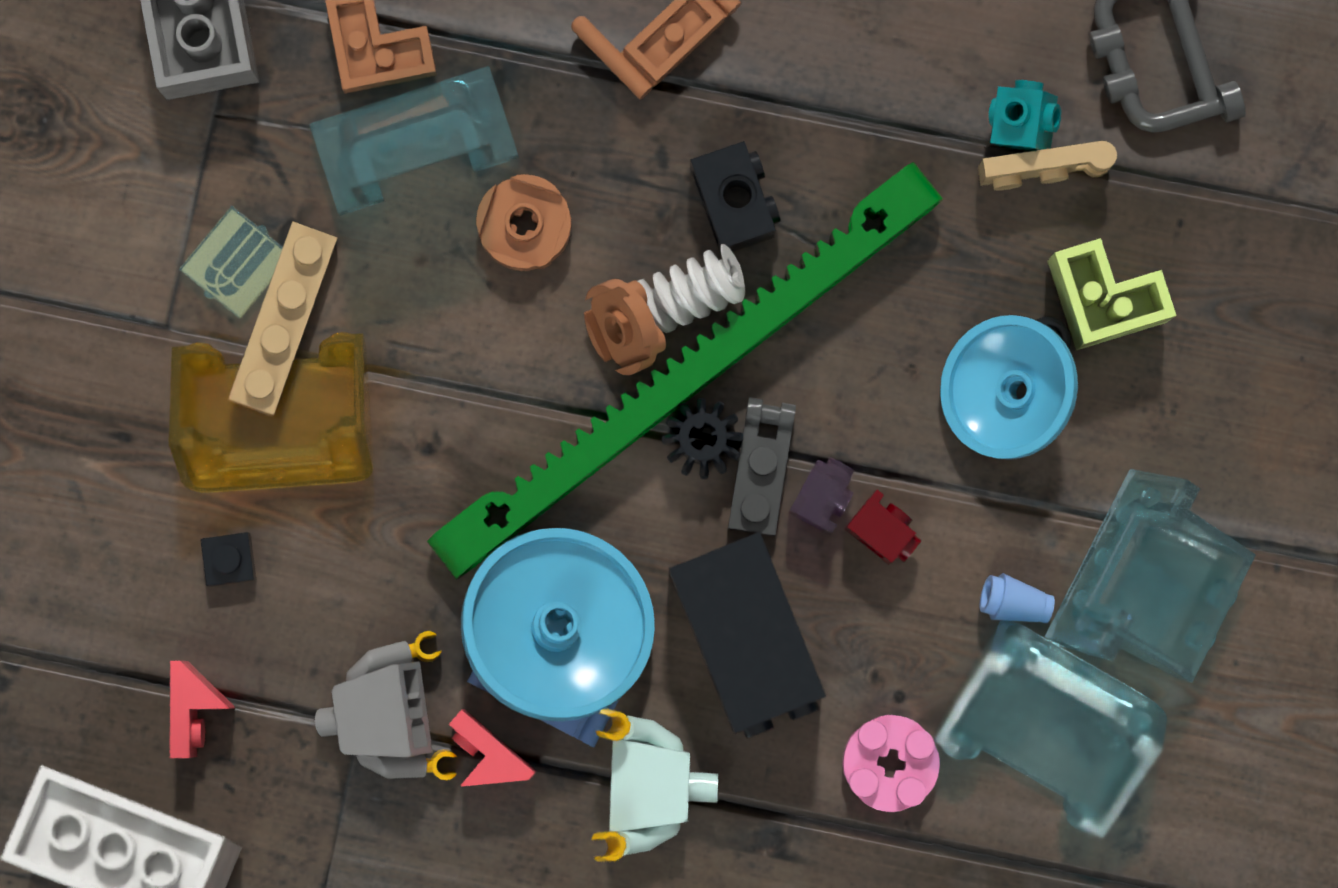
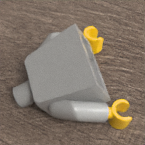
[315,631,457,780]

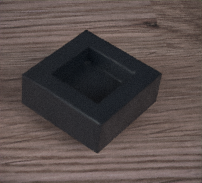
[200,532,257,587]

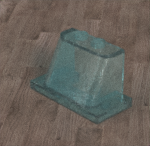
[309,66,519,216]
[1045,469,1256,683]

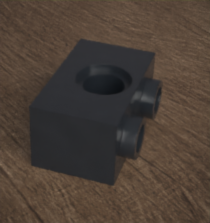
[690,141,781,256]

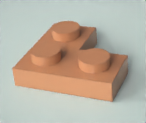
[325,0,437,94]

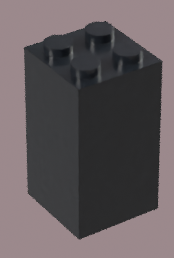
[669,532,827,738]

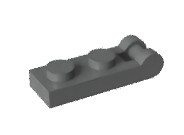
[728,397,796,537]

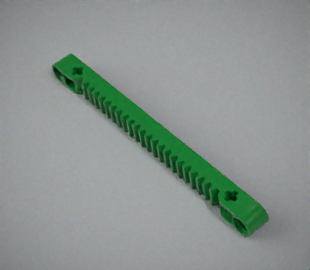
[427,162,943,580]

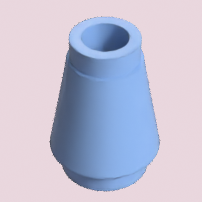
[980,573,1055,623]

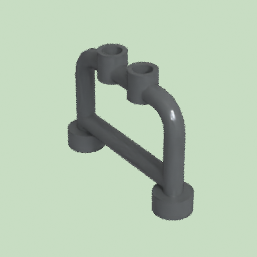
[1089,0,1246,133]

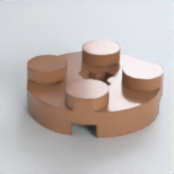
[476,174,572,271]
[584,279,666,375]

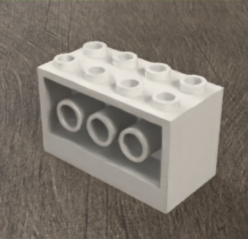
[1,766,242,888]

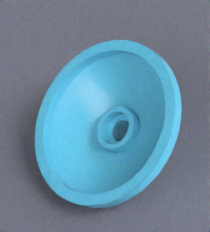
[940,315,1078,459]

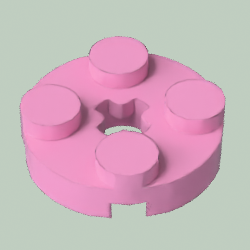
[842,715,940,812]

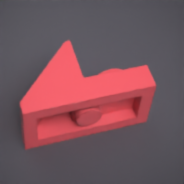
[170,661,235,758]
[449,709,537,786]

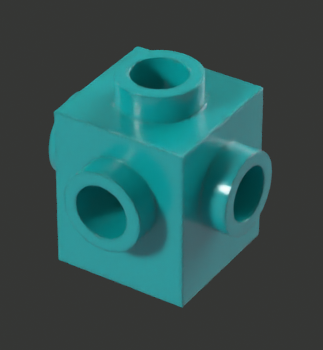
[989,80,1061,151]

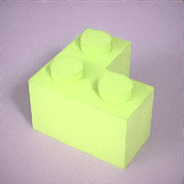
[1047,238,1176,351]

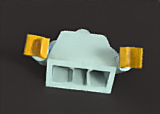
[592,709,718,862]

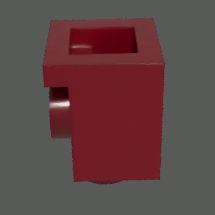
[844,490,922,565]

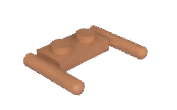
[571,0,741,100]

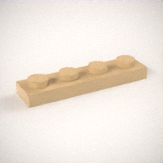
[228,221,337,417]

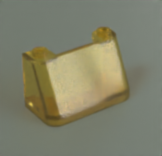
[169,332,373,493]

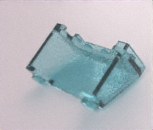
[934,620,1167,838]

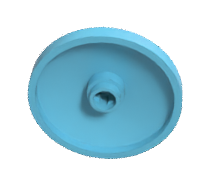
[461,528,655,721]

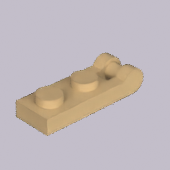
[978,141,1117,191]

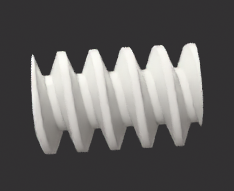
[637,244,745,333]

